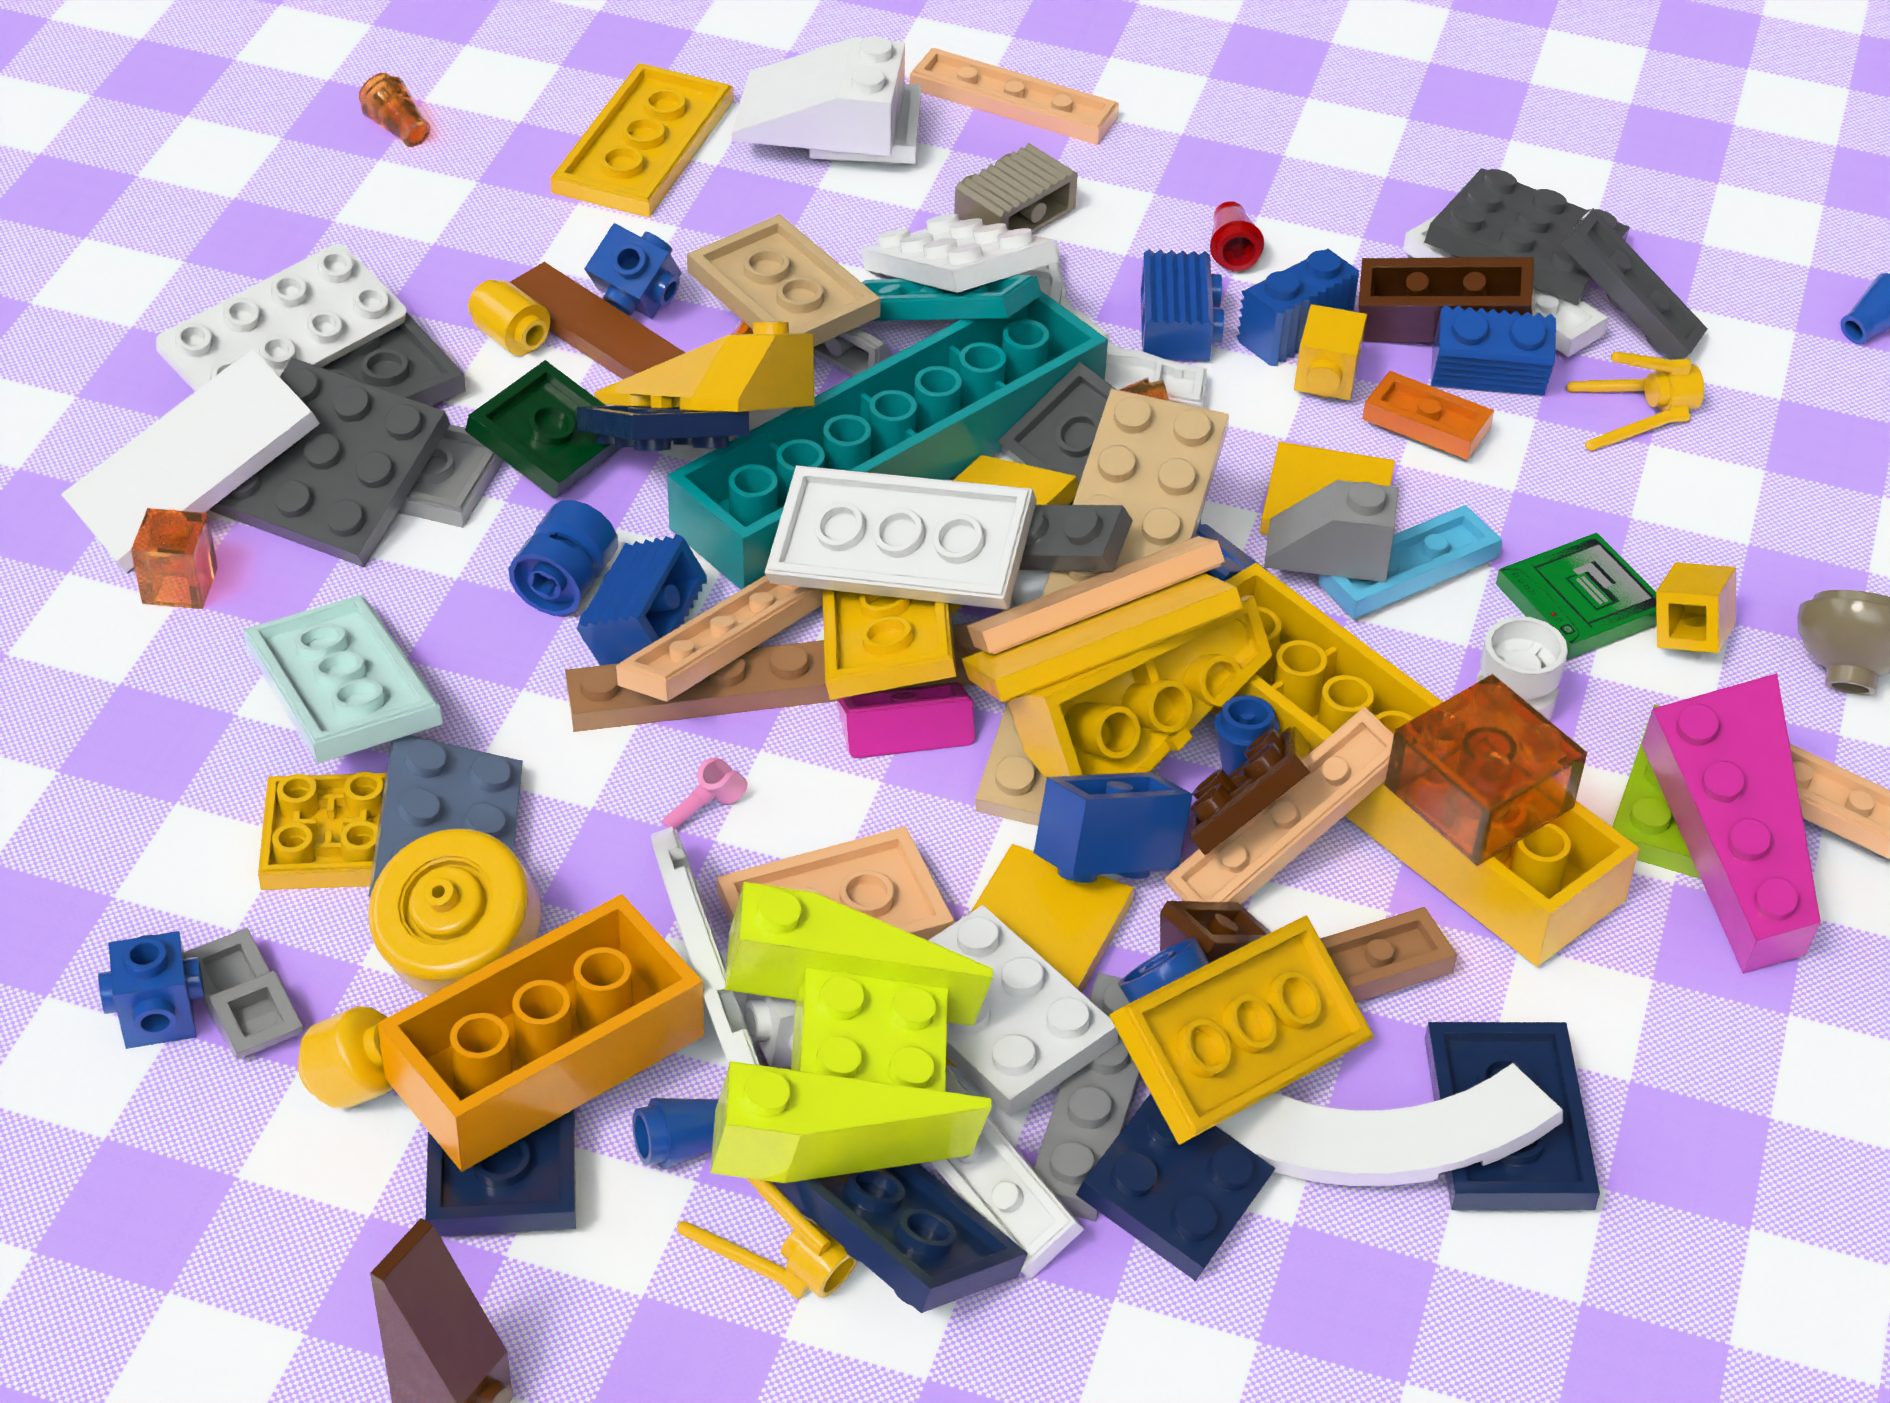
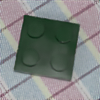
[465,360,623,499]

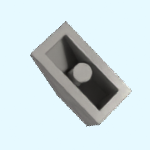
[1264,480,1399,583]

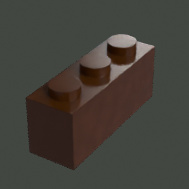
[1358,257,1535,342]

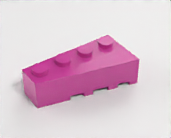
[1642,673,1821,974]

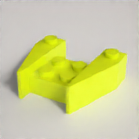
[710,882,993,1183]

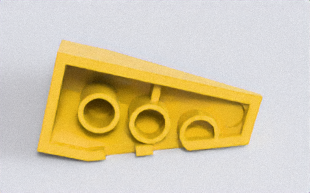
[594,321,814,412]
[1008,595,1273,779]

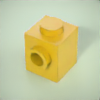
[1294,304,1367,400]
[1656,562,1736,653]

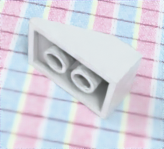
[731,36,905,156]

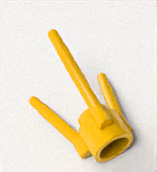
[1566,351,1705,451]
[677,1178,858,1300]

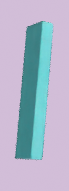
[862,275,1042,321]

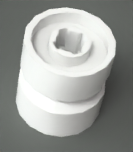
[1472,616,1568,736]

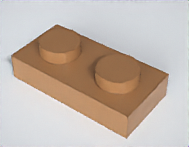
[1320,907,1457,1003]

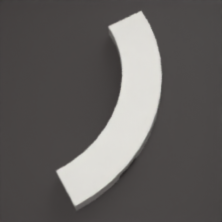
[1017,244,1208,408]
[650,826,761,1065]
[1215,1063,1563,1186]

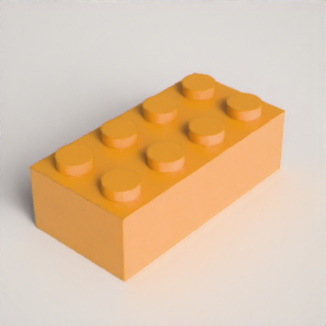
[377,894,704,1172]

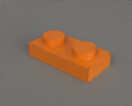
[1362,370,1495,460]

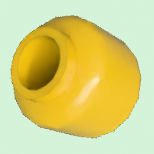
[297,1006,393,1109]

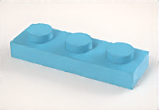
[1318,505,1503,619]

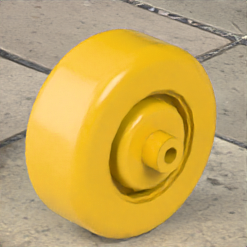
[368,828,541,996]

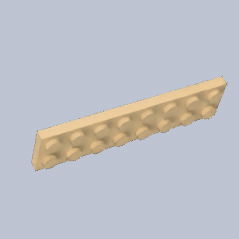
[975,388,1229,826]

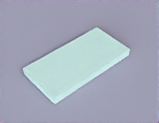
[243,595,443,764]

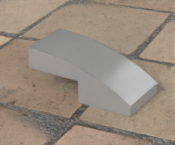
[184,927,303,1060]

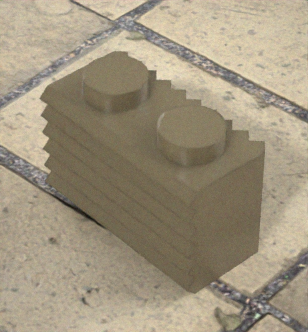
[954,142,1078,233]

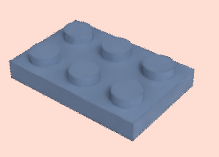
[368,735,523,898]

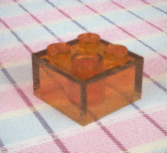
[1385,674,1588,866]

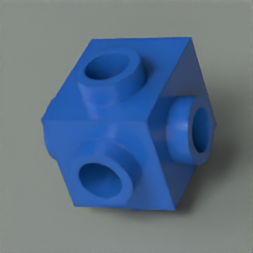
[584,223,682,319]
[98,931,205,1049]

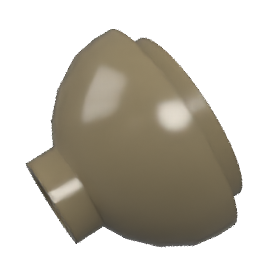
[1797,590,1890,695]

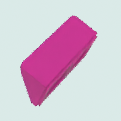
[837,683,975,758]

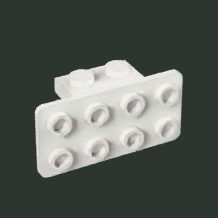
[156,244,406,391]

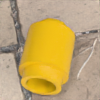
[468,279,550,356]

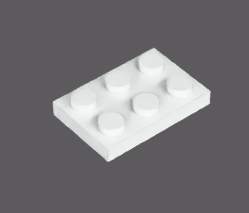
[928,905,1118,1118]

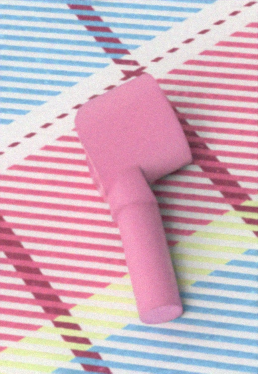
[661,758,748,829]

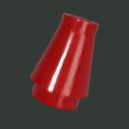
[1210,201,1264,271]

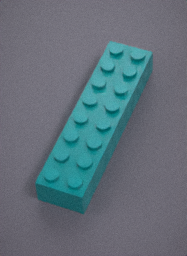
[667,291,1108,590]

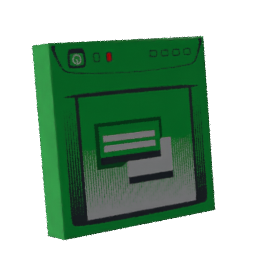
[1496,532,1657,660]

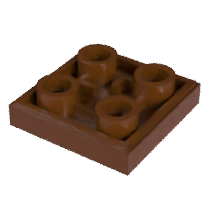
[1190,726,1311,855]

